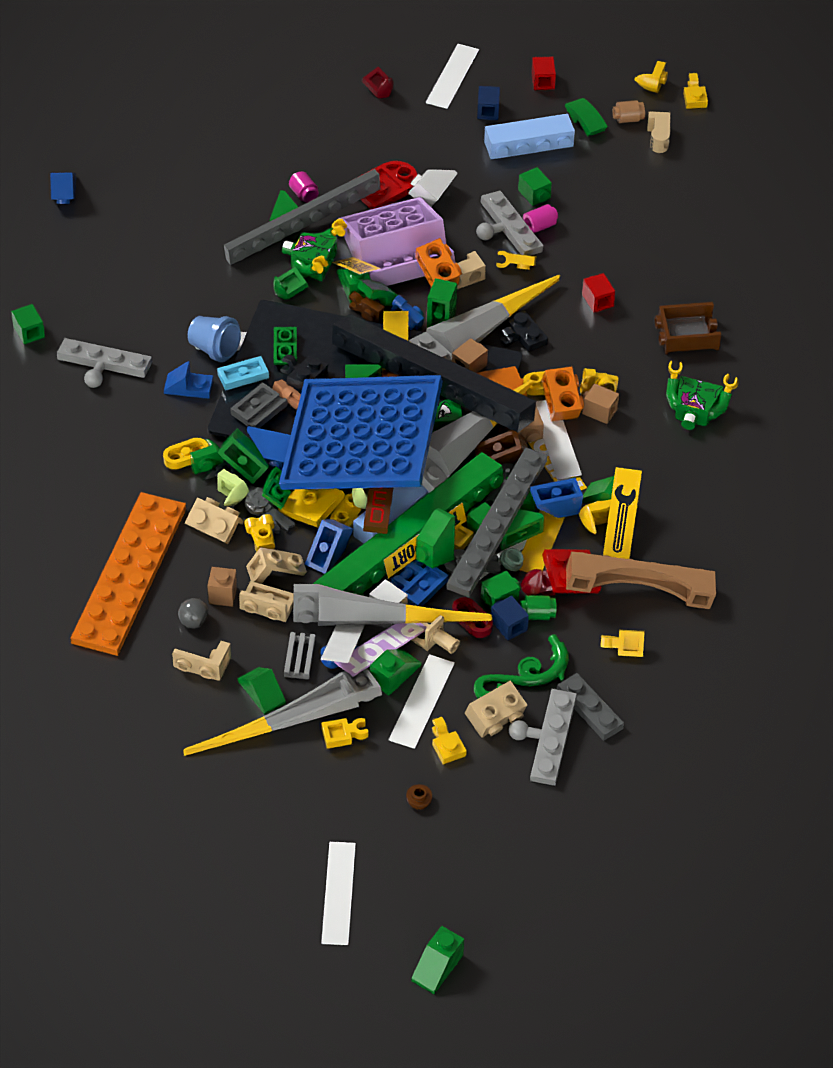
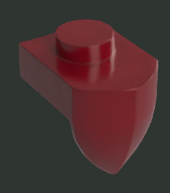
[362,66,394,98]
[521,569,556,596]

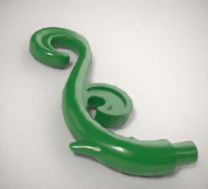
[474,634,569,699]

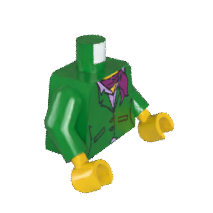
[282,219,347,281]
[666,361,739,430]

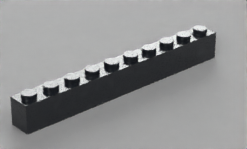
[332,314,536,433]

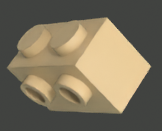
[465,680,527,738]

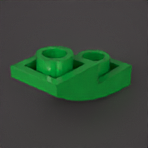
[565,98,608,137]
[357,280,398,306]
[274,327,297,365]
[262,467,291,510]

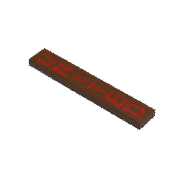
[363,487,394,534]

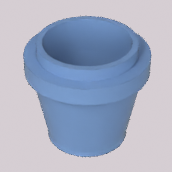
[188,316,241,362]

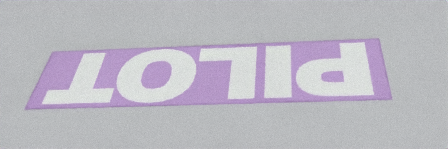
[334,623,427,677]

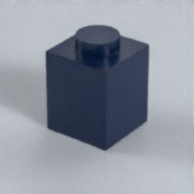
[477,86,500,120]
[491,596,529,641]

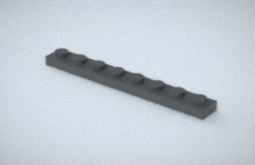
[224,169,381,265]
[447,447,547,597]

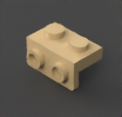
[185,497,244,544]
[239,581,294,622]

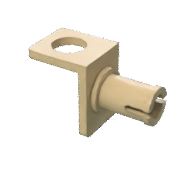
[411,615,460,654]

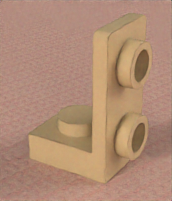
[246,547,307,584]
[172,641,231,681]

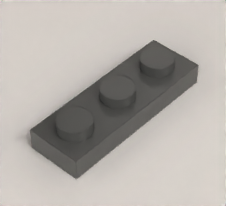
[557,673,624,741]

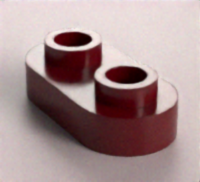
[452,597,493,638]

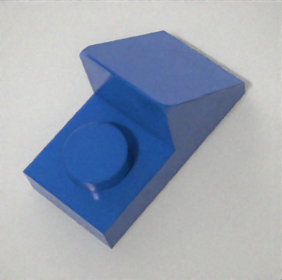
[164,361,213,399]

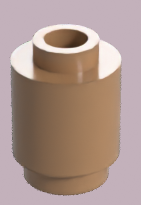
[613,100,645,123]

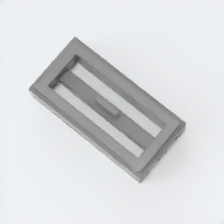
[284,632,315,679]

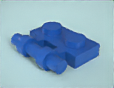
[390,559,449,607]

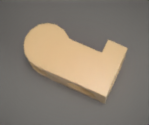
[647,112,670,153]
[443,251,485,289]

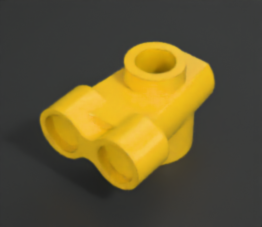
[580,368,618,395]
[244,514,275,552]

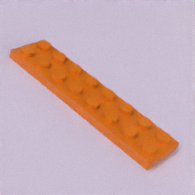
[71,492,186,656]

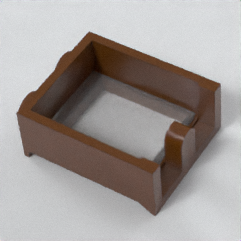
[655,302,721,355]

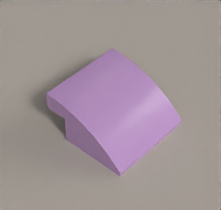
[338,197,455,286]

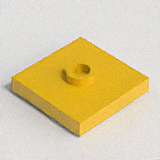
[278,489,345,528]

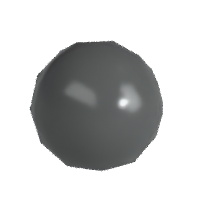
[178,598,209,629]

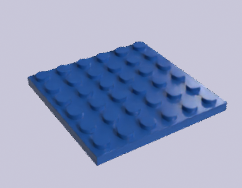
[279,375,443,490]

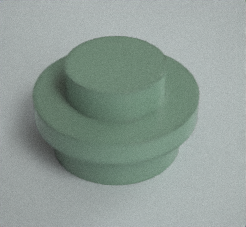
[500,548,524,571]

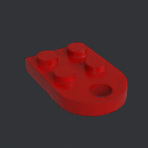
[360,161,417,209]

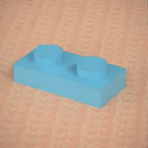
[217,356,269,391]

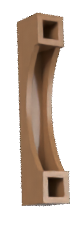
[566,552,716,609]

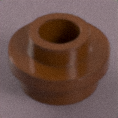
[406,784,432,810]

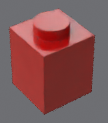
[532,57,556,90]
[582,273,615,313]

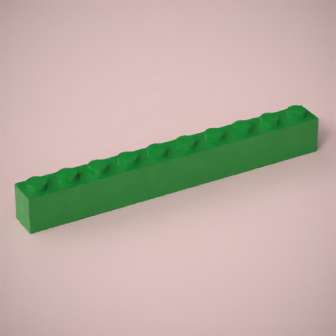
[313,452,504,595]

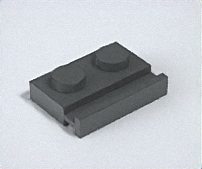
[231,383,288,428]

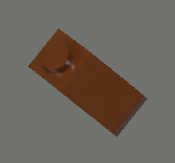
[474,430,528,465]

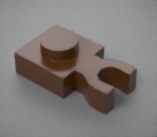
[349,291,384,324]

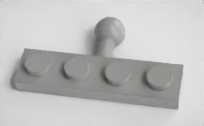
[476,191,543,256]
[57,338,152,388]
[509,689,577,786]

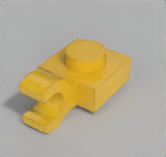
[683,73,708,109]
[496,251,537,270]
[601,630,644,657]
[432,717,467,765]

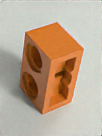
[415,238,462,288]
[541,367,584,422]

